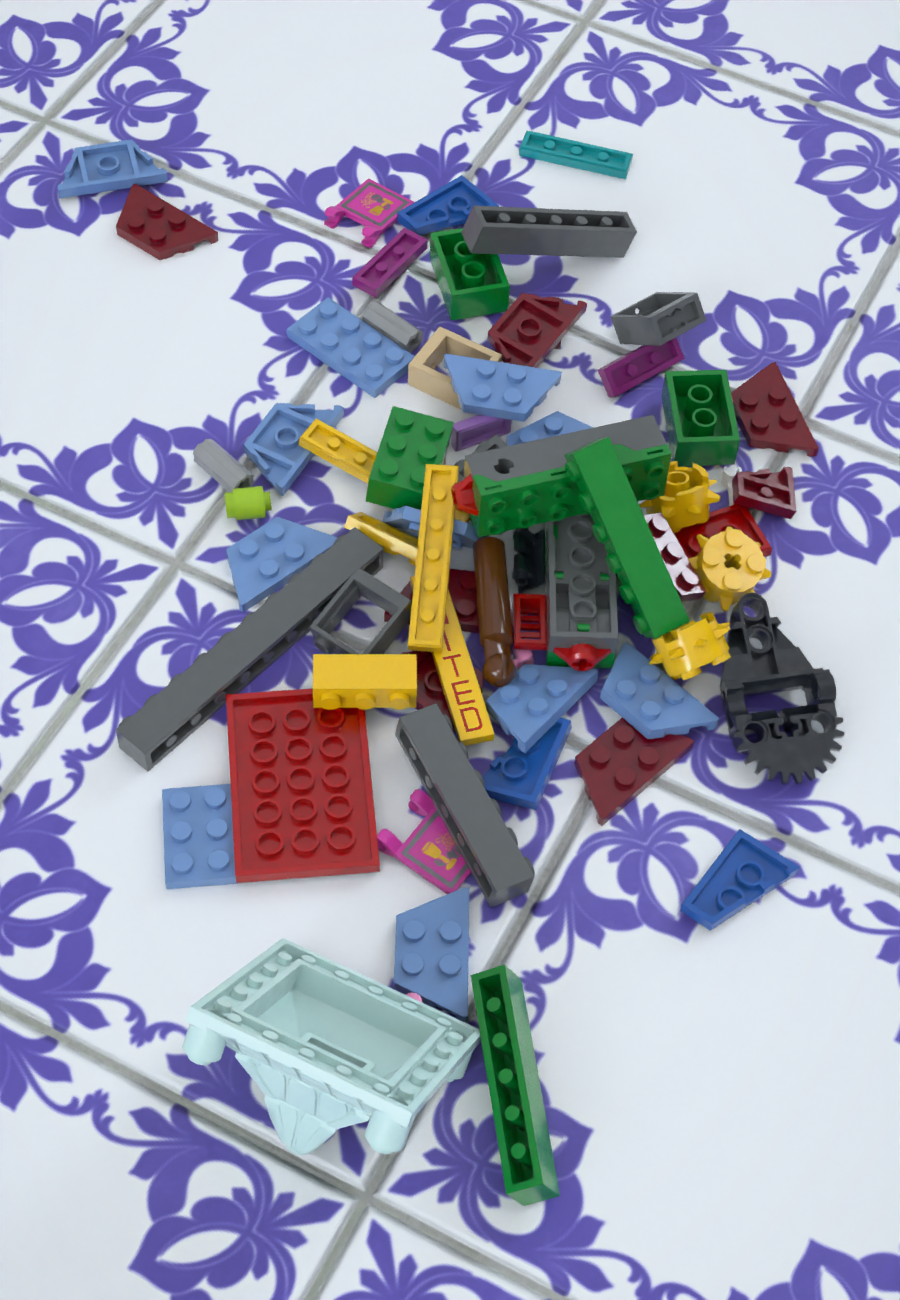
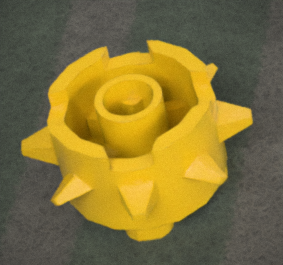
[639,461,721,533]
[688,527,771,611]
[649,612,731,680]

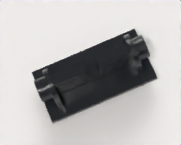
[512,528,545,594]

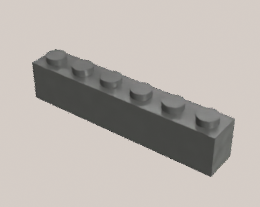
[461,206,637,258]
[395,704,535,907]

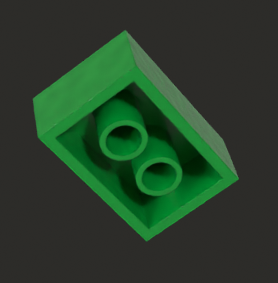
[430,228,510,321]
[661,370,740,466]
[365,406,454,510]

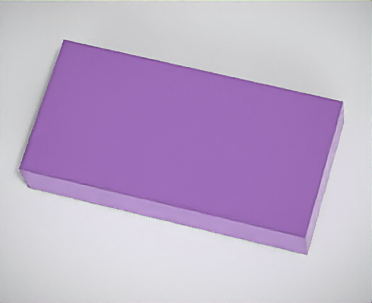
[451,415,512,452]

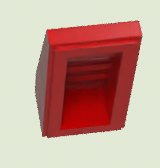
[512,593,548,650]

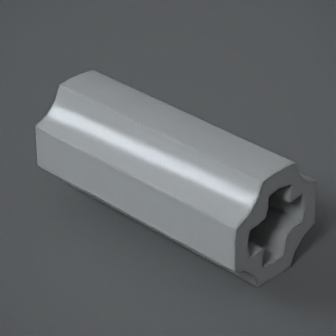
[362,301,423,353]
[192,439,255,492]

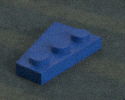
[397,175,499,235]
[483,718,572,810]
[680,829,800,931]

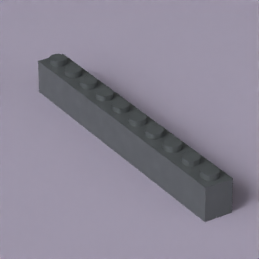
[116,527,383,772]

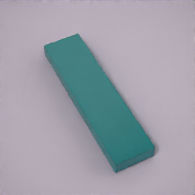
[519,130,633,179]

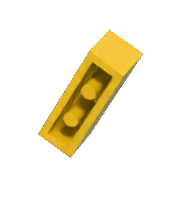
[313,654,417,710]

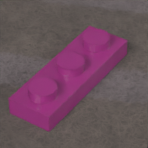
[352,227,428,298]
[598,338,685,397]

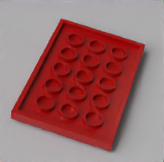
[226,688,380,883]

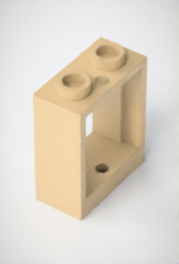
[408,326,502,414]

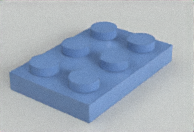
[162,784,239,889]

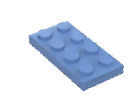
[287,297,415,398]

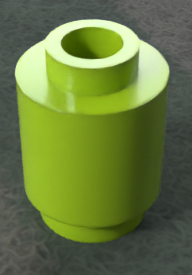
[224,486,272,521]

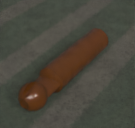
[473,537,516,687]

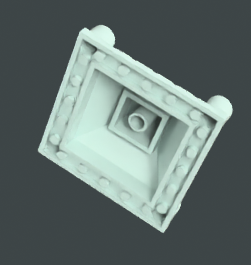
[182,938,481,1155]

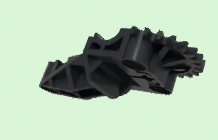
[720,593,845,785]

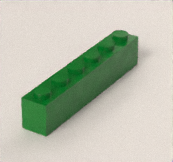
[564,437,690,639]
[470,964,560,1206]

